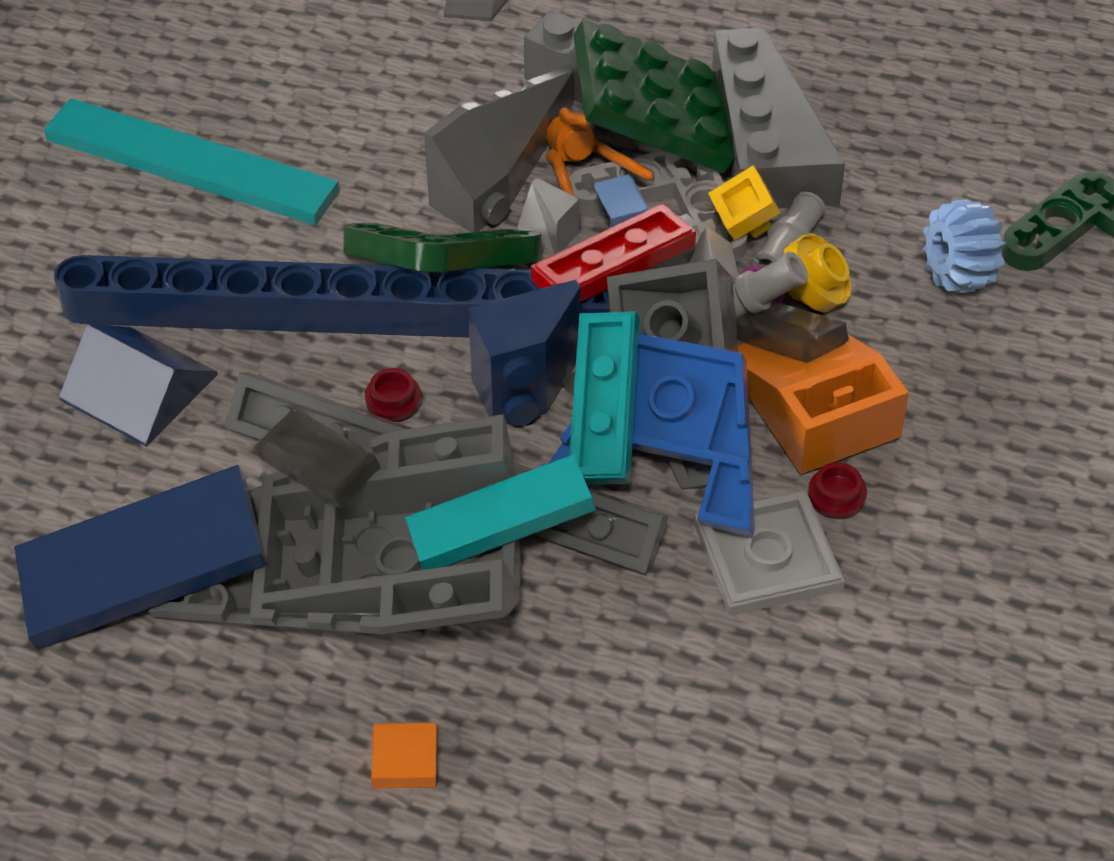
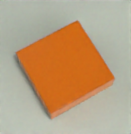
[371,723,438,789]

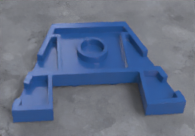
[540,333,755,537]

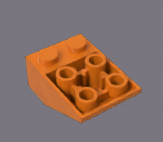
[737,317,909,475]

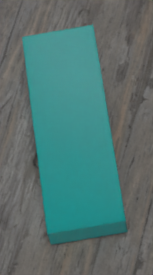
[569,311,640,485]
[405,454,596,570]

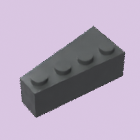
[712,28,845,209]

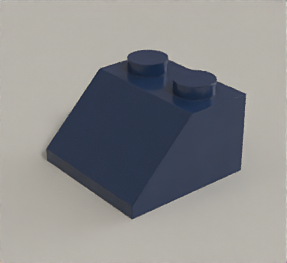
[468,279,580,426]

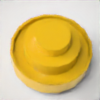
[783,233,852,313]

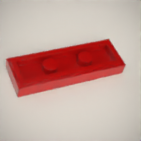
[531,203,696,302]

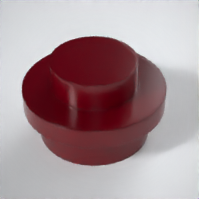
[365,368,421,421]
[808,462,867,518]

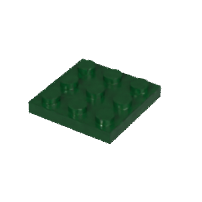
[573,18,734,173]

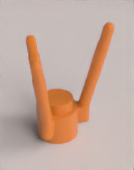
[546,108,654,196]

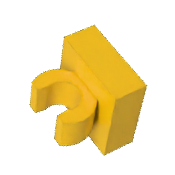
[708,165,781,240]

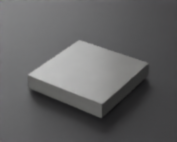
[693,490,845,616]

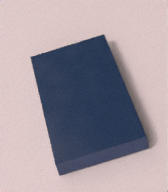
[14,465,267,649]

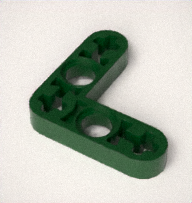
[1001,171,1114,271]
[343,223,542,272]

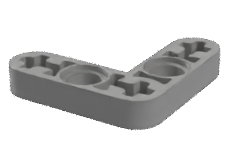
[569,151,748,262]

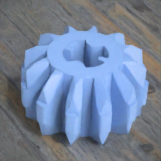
[922,200,1006,293]

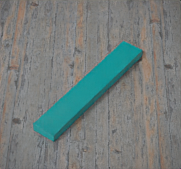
[44,98,340,226]

